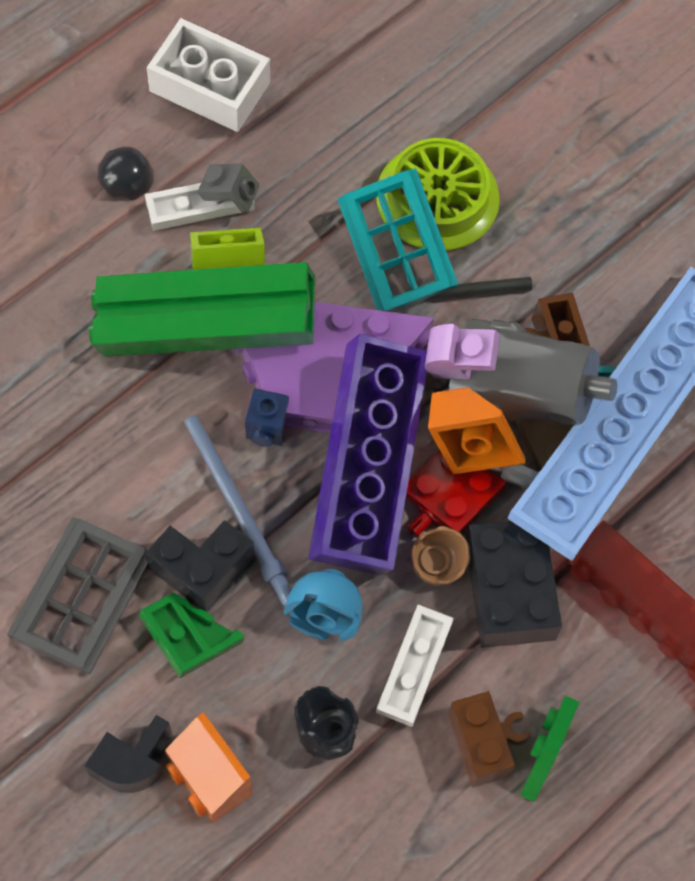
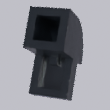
[84,715,173,793]

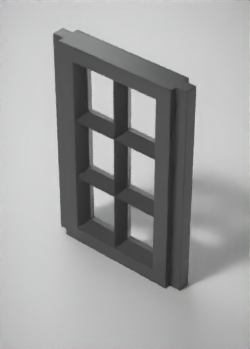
[7,517,148,675]

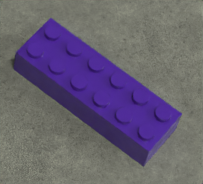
[308,333,427,575]

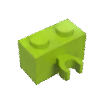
[190,228,265,270]

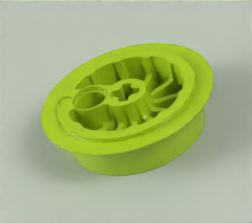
[376,138,500,251]

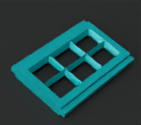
[337,168,459,312]

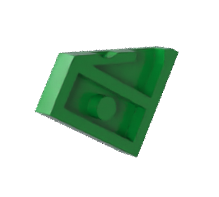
[139,593,244,678]
[520,695,579,802]

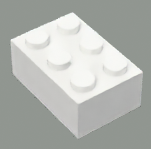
[147,18,270,132]

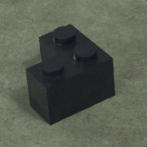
[145,520,254,612]

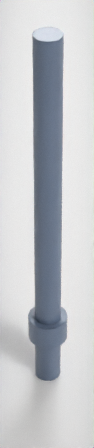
[184,415,292,608]

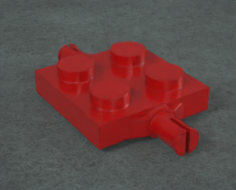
[406,450,507,538]

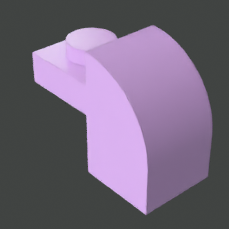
[425,324,500,379]

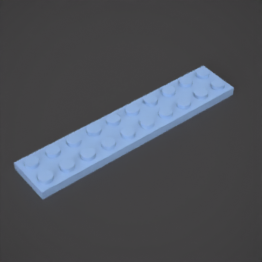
[507,267,695,561]

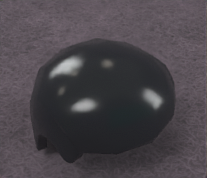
[98,147,154,200]

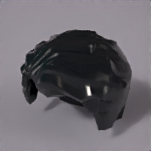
[294,686,359,760]

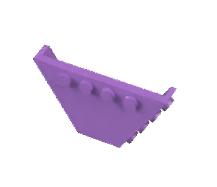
[234,302,434,434]

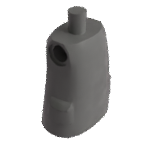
[448,319,617,425]

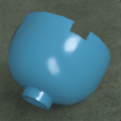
[283,569,363,641]

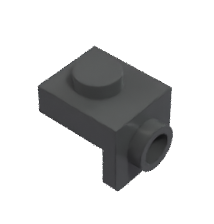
[197,163,259,212]

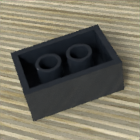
[466,521,562,648]

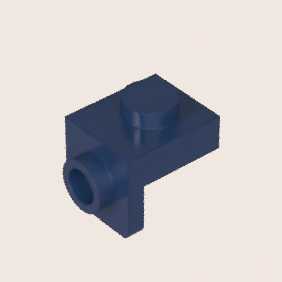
[245,389,289,447]

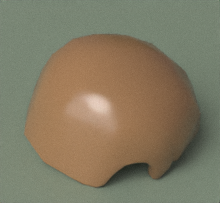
[410,526,471,586]

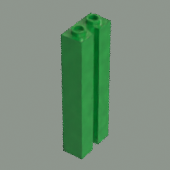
[89,262,315,357]

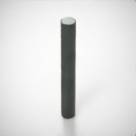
[427,276,533,301]

